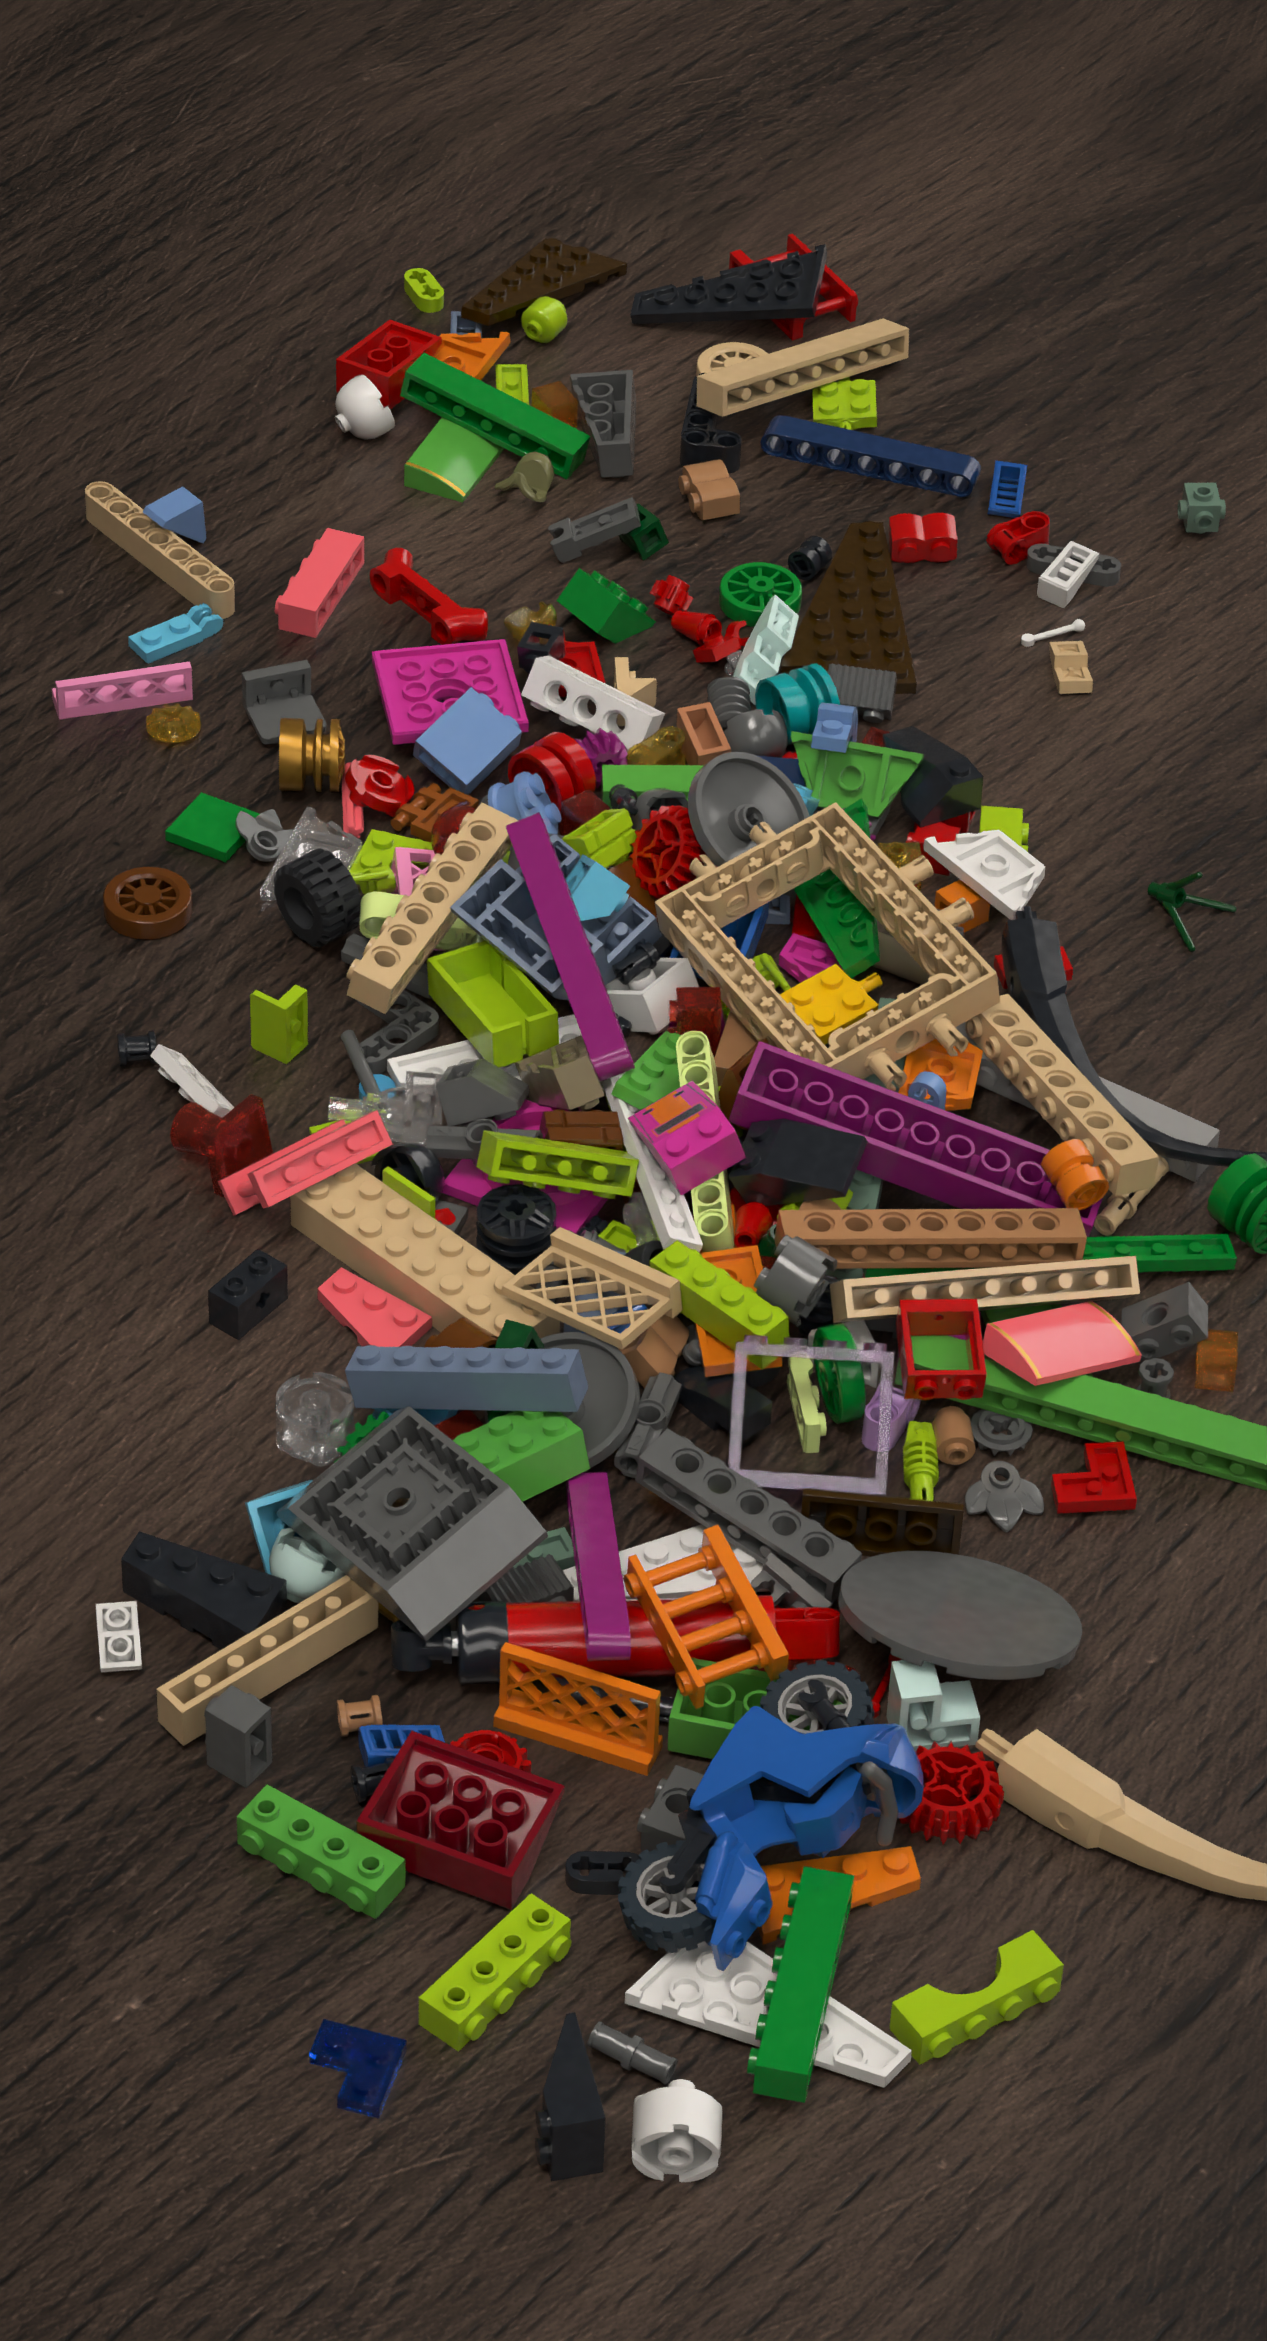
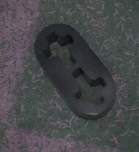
[565,1851,639,1895]

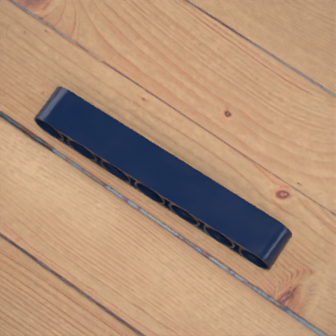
[760,415,981,497]

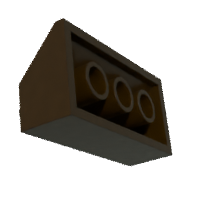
[801,1487,964,1557]

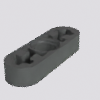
[1026,544,1121,587]

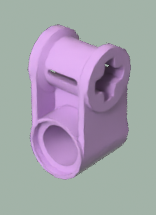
[861,1379,921,1452]

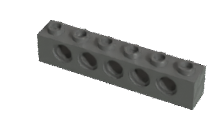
[636,1428,862,1604]

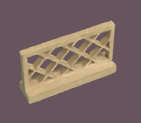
[502,1227,682,1350]

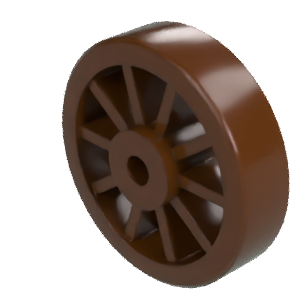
[103,867,193,940]

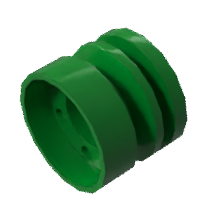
[1207,1153,1267,1254]

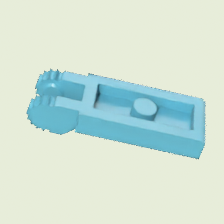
[128,603,224,664]

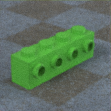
[237,1785,406,1919]

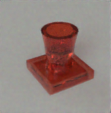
[170,1094,273,1198]

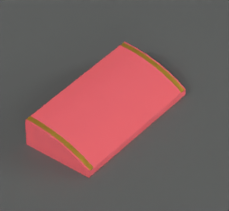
[983,1301,1142,1386]

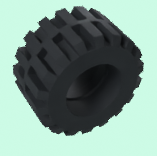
[273,848,361,947]

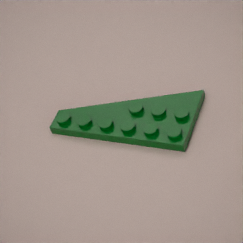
[793,798,880,978]

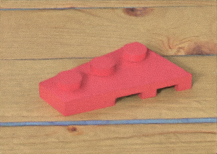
[317,1267,432,1347]

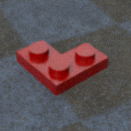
[1051,1441,1137,1514]

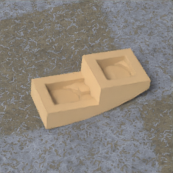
[1049,641,1093,694]

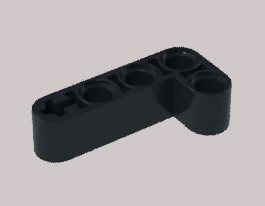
[680,373,742,474]

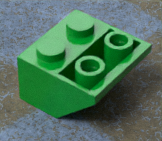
[556,568,656,644]

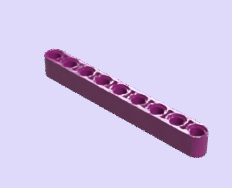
[506,812,635,1082]
[566,1472,631,1661]

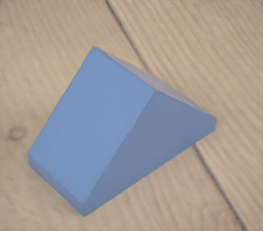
[143,486,206,543]

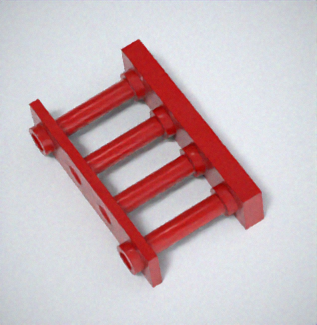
[729,234,858,340]

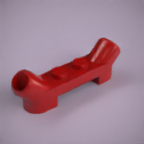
[369,548,488,645]

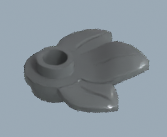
[235,809,303,862]
[965,1461,1044,1533]

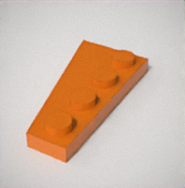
[758,1846,921,1945]

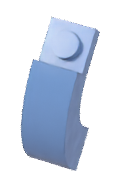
[811,702,858,753]

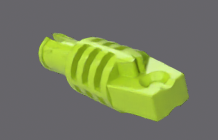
[903,1421,939,1500]

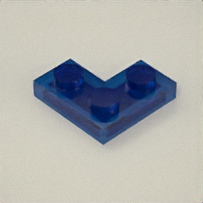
[309,2019,407,2119]

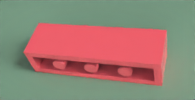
[275,528,364,638]

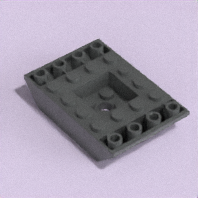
[276,1406,548,1641]

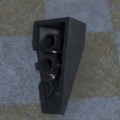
[882,726,984,828]

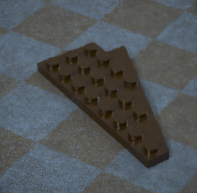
[780,521,917,694]

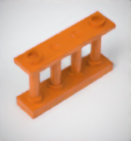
[623,1525,789,1709]

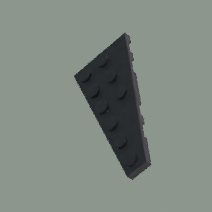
[630,244,827,324]

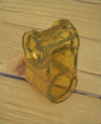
[626,726,686,765]

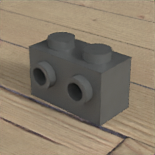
[204,1685,272,1788]

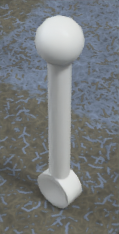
[1021,619,1085,647]

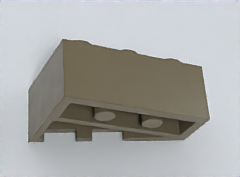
[515,1035,605,1111]

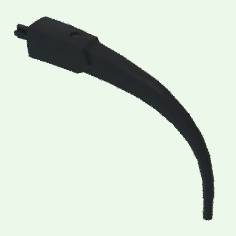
[1001,906,1267,1167]

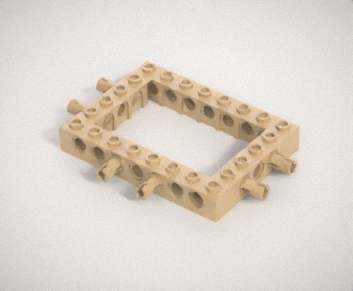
[655,802,1000,1091]

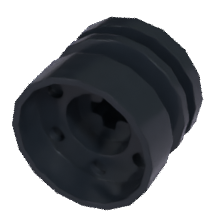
[476,1184,557,1275]

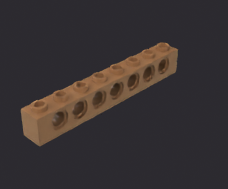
[774,1208,1087,1269]

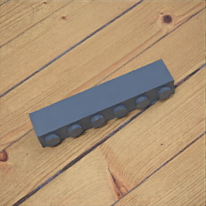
[345,1345,588,1412]

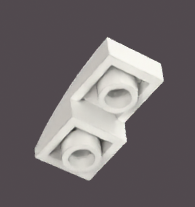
[96,1601,142,1672]

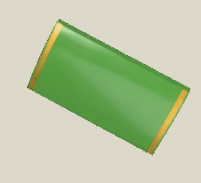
[404,417,505,502]

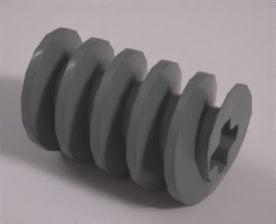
[707,677,751,732]

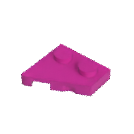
[779,933,844,982]

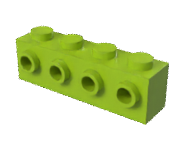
[476,1130,639,1199]
[650,1240,790,1370]
[419,1893,572,2052]

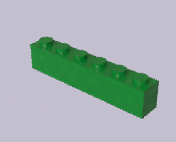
[400,353,591,480]
[747,1866,855,2103]

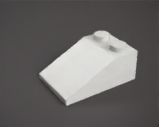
[605,958,703,1035]

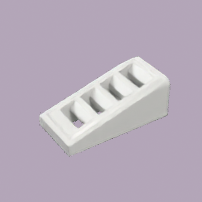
[1037,541,1099,608]

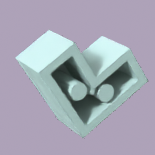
[886,1660,980,1751]

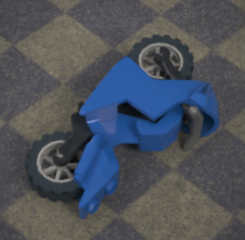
[618,1660,924,1971]

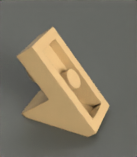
[614,657,657,726]

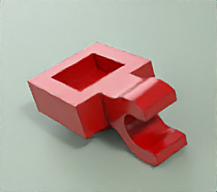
[692,621,749,663]

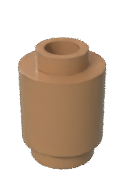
[932,1406,976,1465]

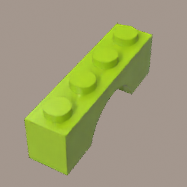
[889,1930,1064,2065]

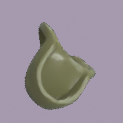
[495,452,554,502]

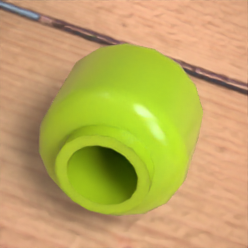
[521,296,568,343]

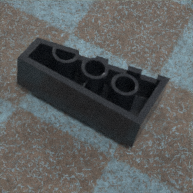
[121,1531,287,1650]

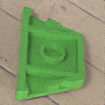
[791,731,924,818]

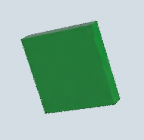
[165,792,260,862]

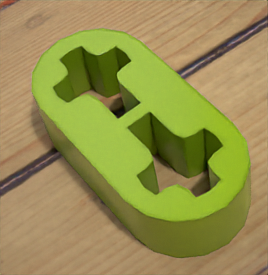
[404,268,444,313]

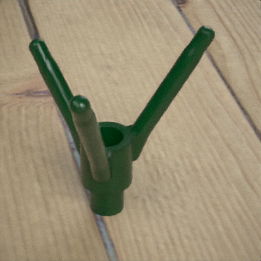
[1147,872,1237,952]

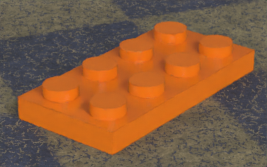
[694,1245,782,1377]

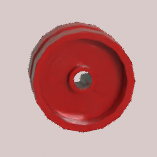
[508,732,596,815]

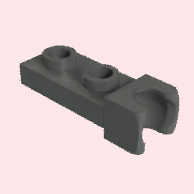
[548,497,641,563]

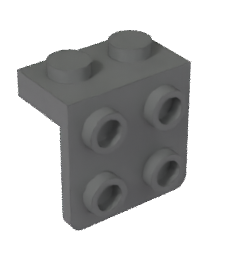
[242,660,326,744]

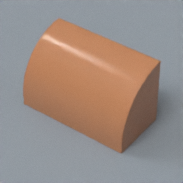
[676,702,731,765]

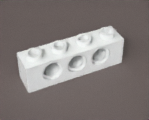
[521,655,665,756]

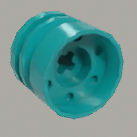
[755,663,840,746]

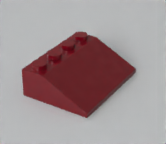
[356,1731,565,1910]

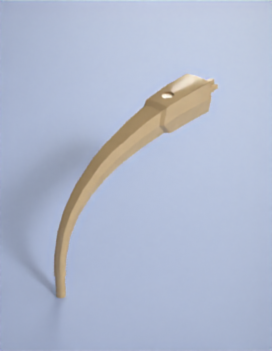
[975,1729,1267,1901]

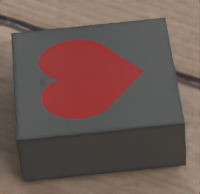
[435,1200,468,1235]

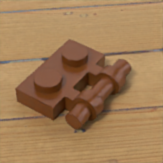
[391,783,479,847]

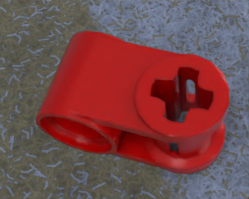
[986,511,1050,565]

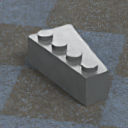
[569,370,636,478]

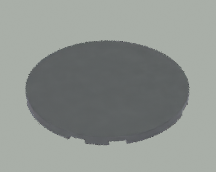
[838,1551,1082,1680]

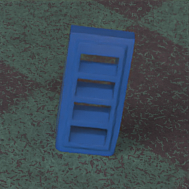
[988,461,1027,518]
[359,1725,445,1767]

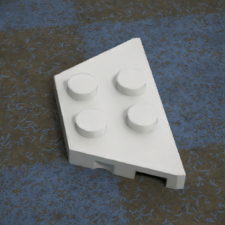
[924,830,1045,920]

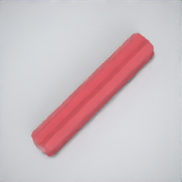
[341,762,364,840]

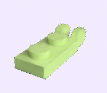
[787,1351,827,1453]

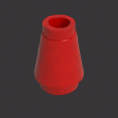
[671,610,722,646]
[734,1202,773,1248]

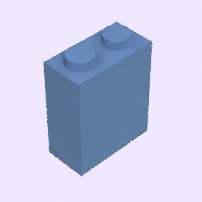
[413,687,522,795]

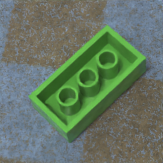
[453,1411,590,1502]
[667,1658,842,1759]

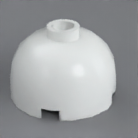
[335,374,395,440]

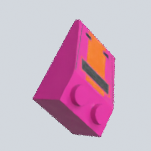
[628,1081,746,1195]

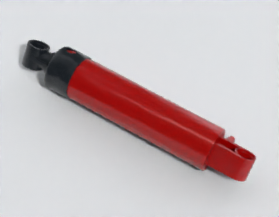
[391,1595,840,1685]

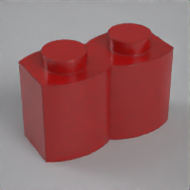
[888,513,958,563]

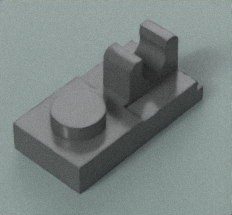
[751,1552,832,1608]

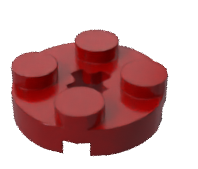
[345,755,414,817]

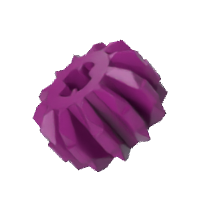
[575,728,628,789]

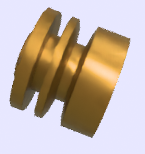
[279,718,345,792]

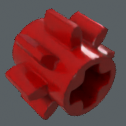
[650,575,693,616]

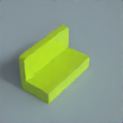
[250,984,308,1065]

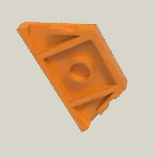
[433,332,511,381]
[898,1039,983,1111]

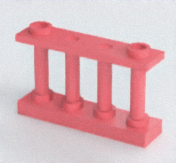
[218,1110,393,1215]

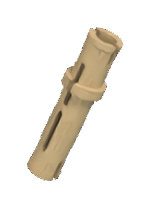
[1094,1155,1169,1236]

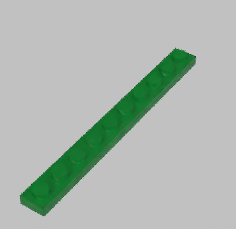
[862,1234,1237,1278]

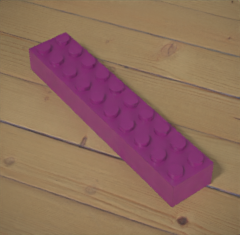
[729,1041,1103,1237]

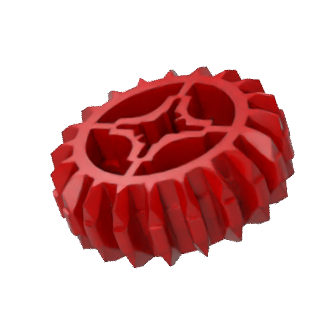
[628,805,712,899]
[900,1741,1004,1845]

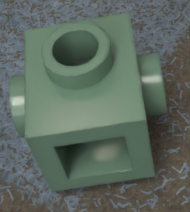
[1177,483,1226,534]

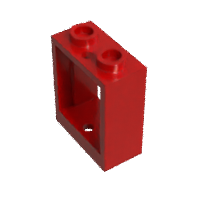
[896,1299,987,1400]

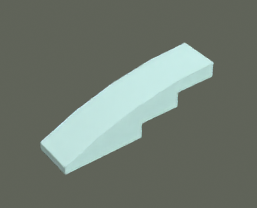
[733,595,799,705]

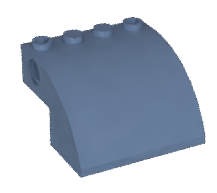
[450,833,662,1000]

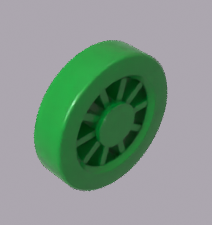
[719,562,802,627]
[813,1324,866,1424]

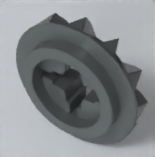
[971,1409,1032,1456]

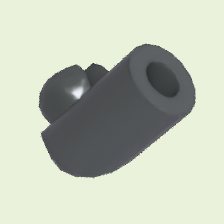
[682,1324,702,1366]

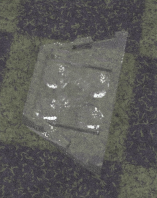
[260,807,362,901]

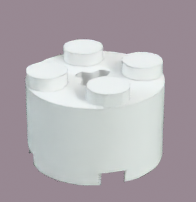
[631,2079,722,2182]

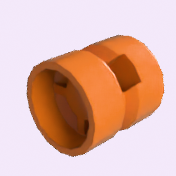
[1041,1139,1109,1211]

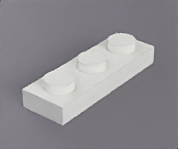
[150,1044,241,1126]

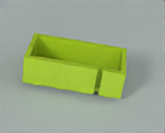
[427,940,559,1068]

